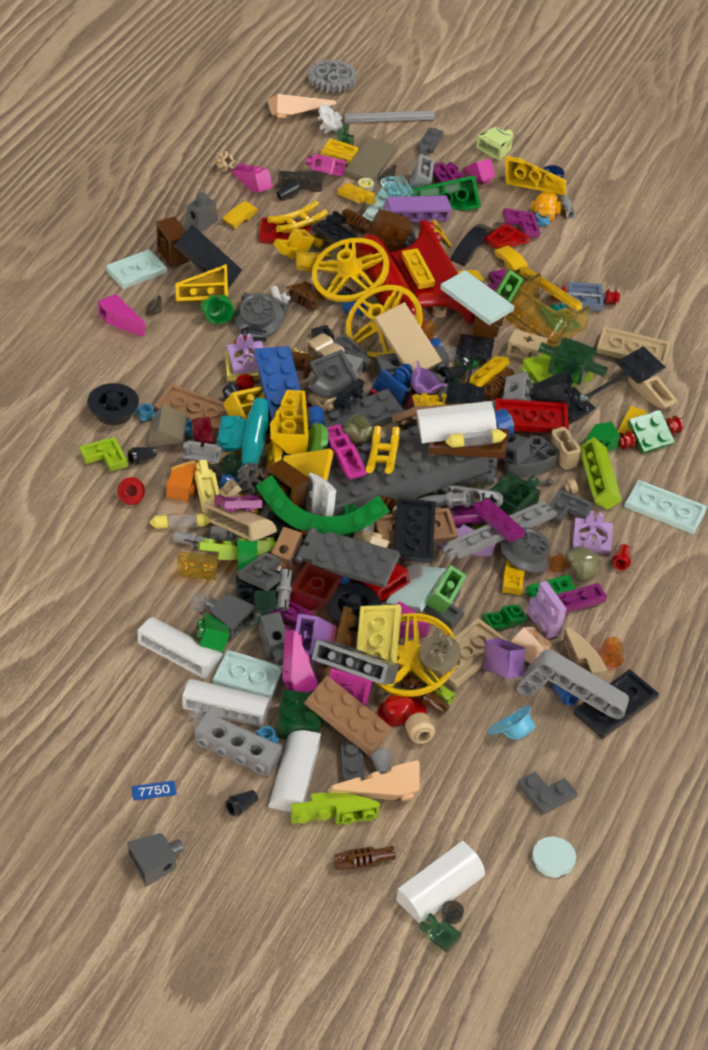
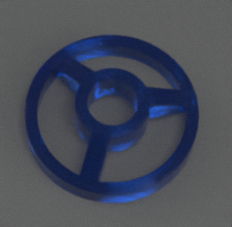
[543,165,565,178]

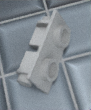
[182,440,223,464]

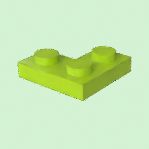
[79,437,128,472]

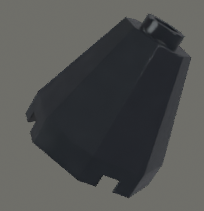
[530,370,575,408]

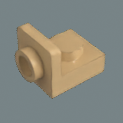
[307,393,336,413]

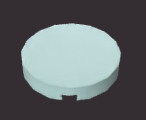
[532,836,576,878]

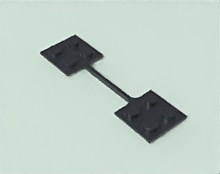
[445,334,495,405]
[567,346,666,425]

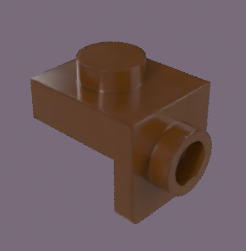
[291,352,312,379]

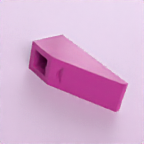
[231,163,273,193]
[98,294,146,337]
[282,630,318,692]

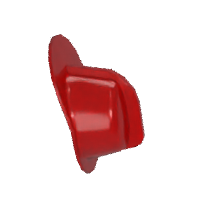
[378,694,427,726]

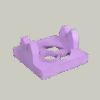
[227,333,264,375]
[572,511,613,555]

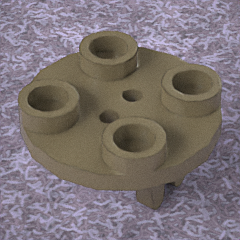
[420,633,461,673]

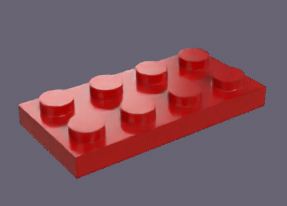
[494,398,569,433]

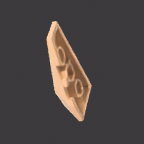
[267,94,336,119]
[510,627,559,663]
[327,760,420,802]

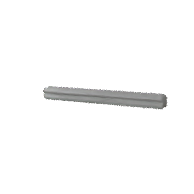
[344,111,435,123]

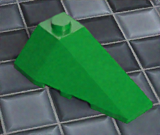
[411,175,481,211]

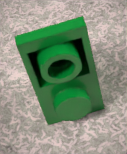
[584,421,620,451]
[196,613,230,652]

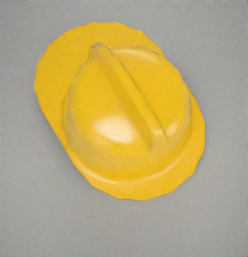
[293,250,332,272]

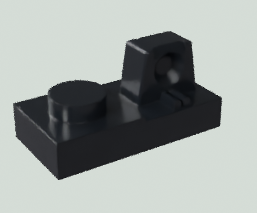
[333,378,365,409]

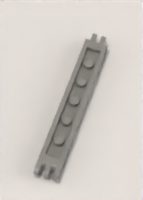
[443,501,557,559]

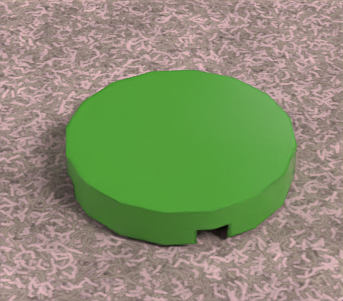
[307,423,328,452]

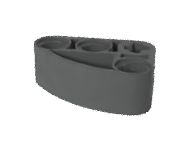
[502,436,559,478]

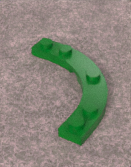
[256,475,390,535]

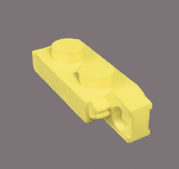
[195,460,220,513]

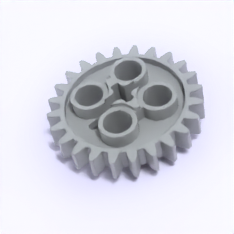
[308,59,357,93]

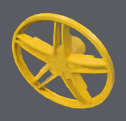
[312,238,389,302]
[346,285,423,359]
[373,613,457,697]

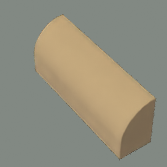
[204,499,277,541]

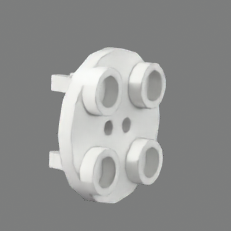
[318,103,343,134]

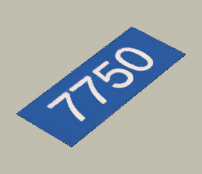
[131,781,177,800]

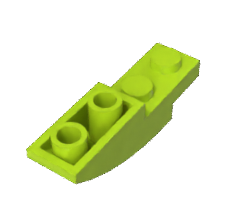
[197,537,276,560]
[290,793,380,824]

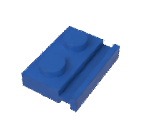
[371,369,409,406]

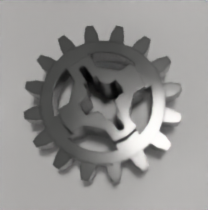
[237,462,265,501]

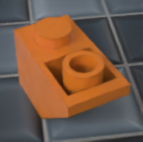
[166,462,197,502]

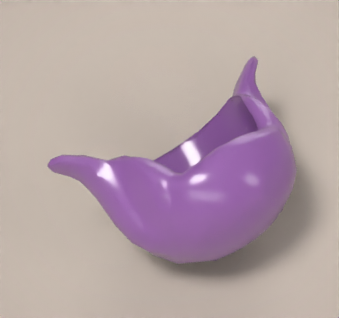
[411,360,447,395]

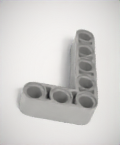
[517,650,629,719]

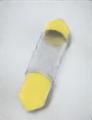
[446,429,506,448]
[150,513,210,529]

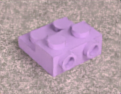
[527,581,567,639]

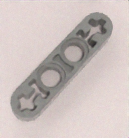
[433,484,503,507]

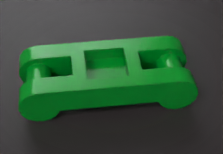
[525,575,578,598]

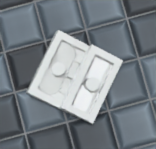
[305,473,336,517]

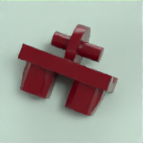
[191,416,215,447]

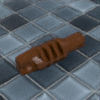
[342,208,371,233]
[483,367,514,401]
[399,672,449,716]
[333,846,396,870]

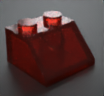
[290,563,343,611]

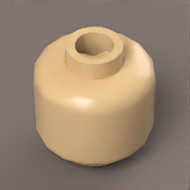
[405,713,435,744]

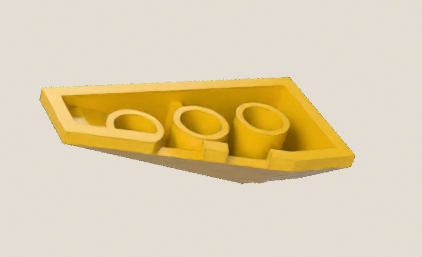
[505,156,566,195]
[270,390,309,454]

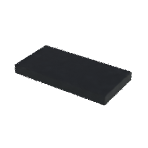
[174,224,242,289]
[394,498,436,563]
[573,669,659,739]

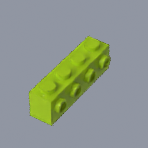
[579,437,622,510]

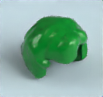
[200,294,235,325]

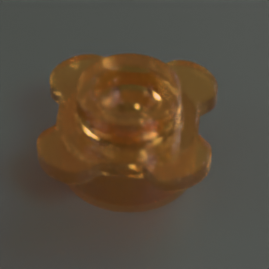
[547,553,570,573]

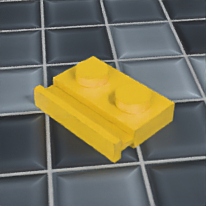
[320,138,359,165]

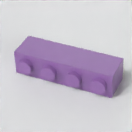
[382,196,452,222]

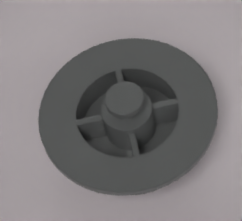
[234,293,283,336]
[500,527,551,573]

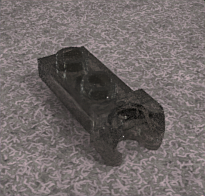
[278,171,323,192]

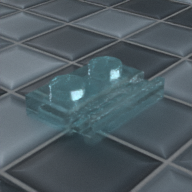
[381,175,415,197]

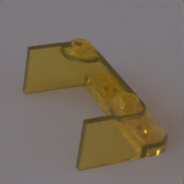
[505,273,590,348]

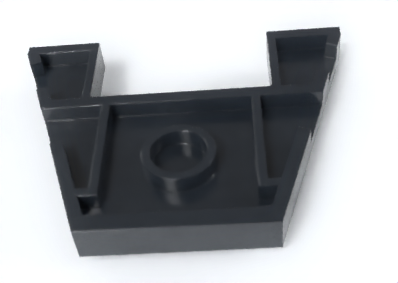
[312,210,363,247]

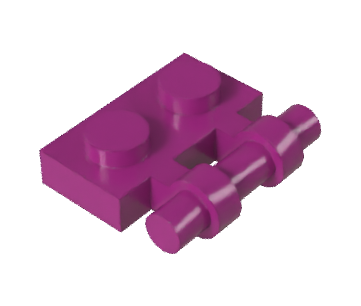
[432,162,465,183]

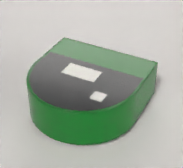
[457,355,478,371]

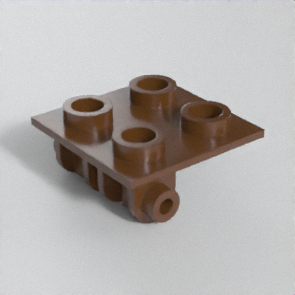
[286,281,327,311]

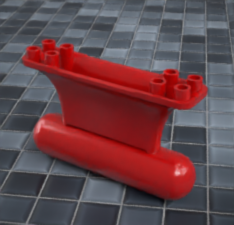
[355,220,475,325]

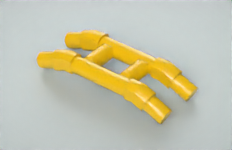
[267,200,328,233]
[366,426,400,474]

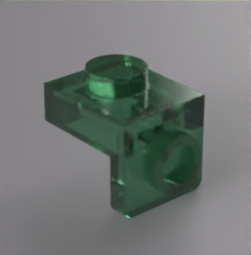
[337,124,354,146]
[222,453,242,479]

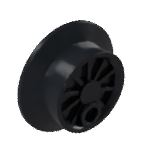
[87,383,139,425]
[326,583,382,631]

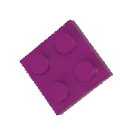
[441,506,485,526]

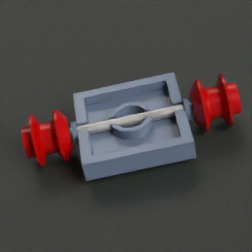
[551,282,620,311]

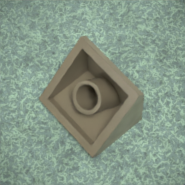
[147,404,187,447]

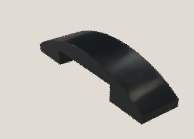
[451,224,496,266]

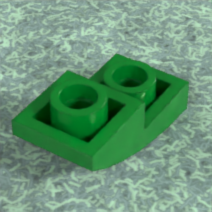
[237,540,258,573]
[481,604,528,632]

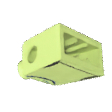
[476,127,513,161]

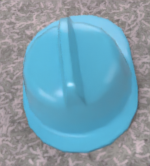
[488,705,535,739]

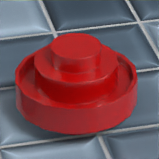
[117,477,145,505]

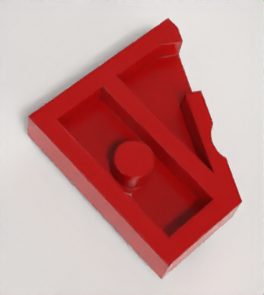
[485,223,530,249]

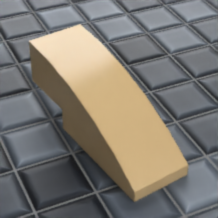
[627,376,678,409]
[562,627,608,681]

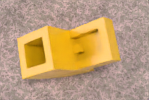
[273,229,315,260]

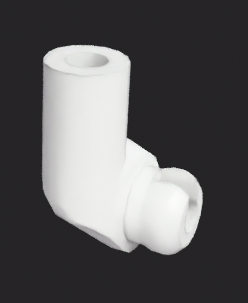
[270,286,290,304]

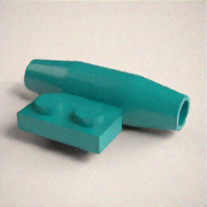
[216,398,269,466]

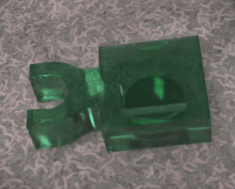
[255,590,276,625]
[419,913,462,953]

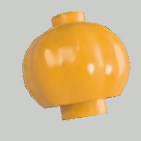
[531,192,561,221]

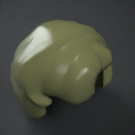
[342,414,374,445]
[565,546,601,582]

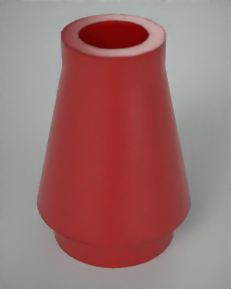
[612,544,631,570]

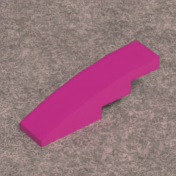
[327,424,367,480]

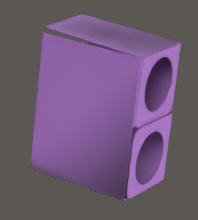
[482,639,525,679]

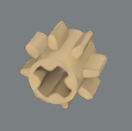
[214,151,236,172]

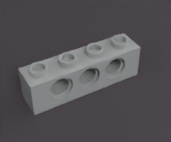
[195,713,282,777]

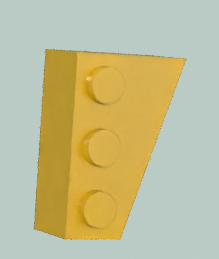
[175,264,228,303]
[223,386,265,420]

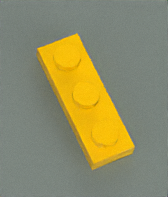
[401,249,435,289]
[463,356,510,388]

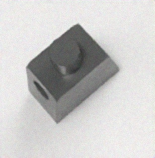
[185,192,218,232]
[205,594,256,642]
[257,612,286,665]
[127,833,184,887]

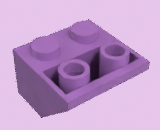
[295,613,336,666]

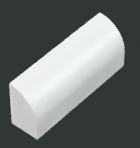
[417,401,497,443]
[138,617,223,679]
[182,679,272,728]
[268,730,321,812]
[396,841,485,925]

